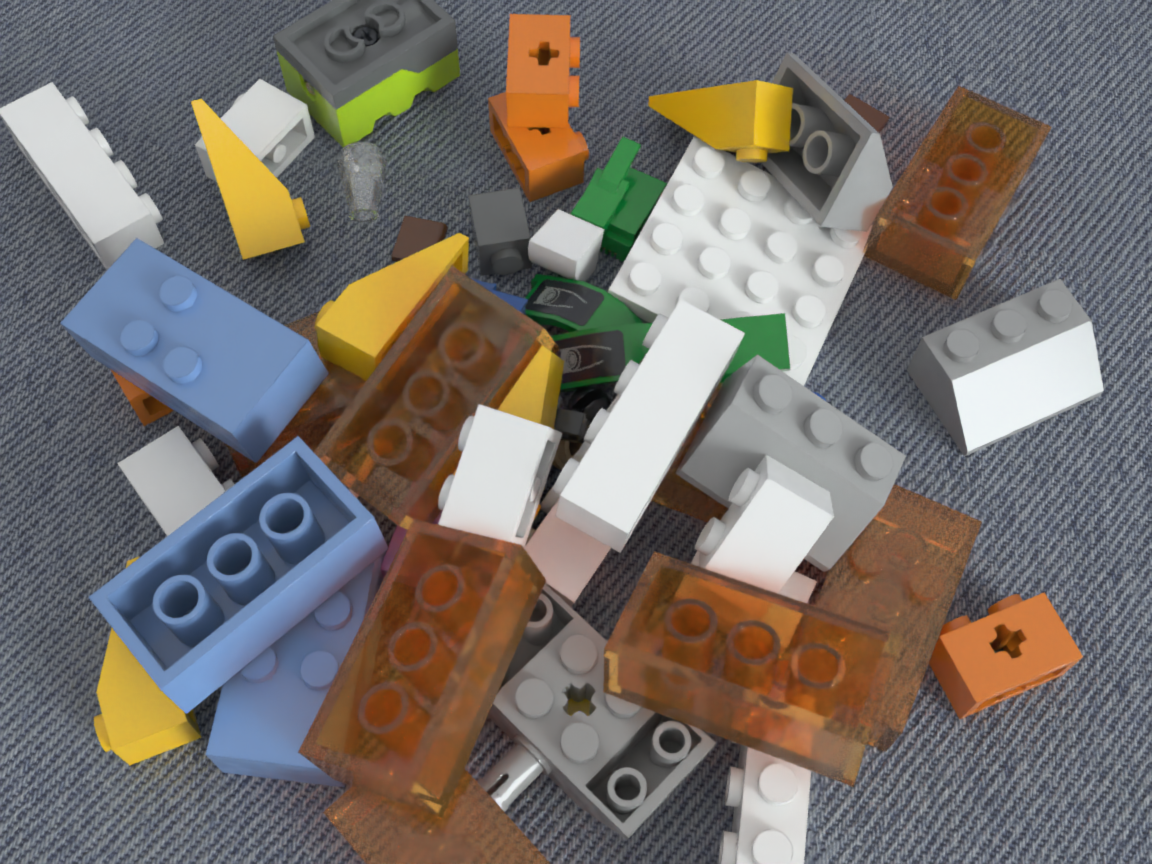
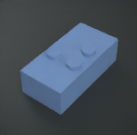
[60,238,329,463]
[89,436,389,714]
[205,532,386,787]

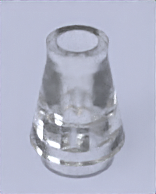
[336,142,387,223]

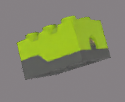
[273,0,460,149]

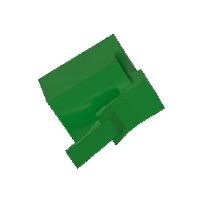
[571,136,667,262]

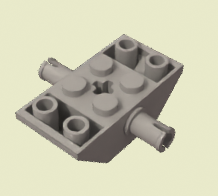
[446,573,716,840]

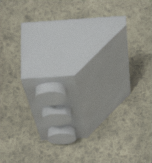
[761,52,893,232]
[907,279,1104,457]
[675,355,906,572]

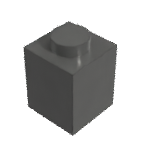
[468,188,532,276]

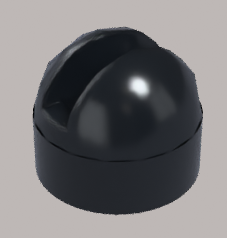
[568,386,611,424]

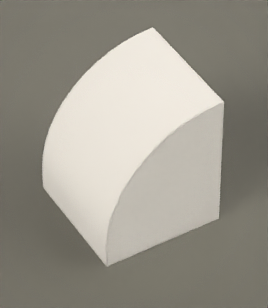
[528,209,604,282]

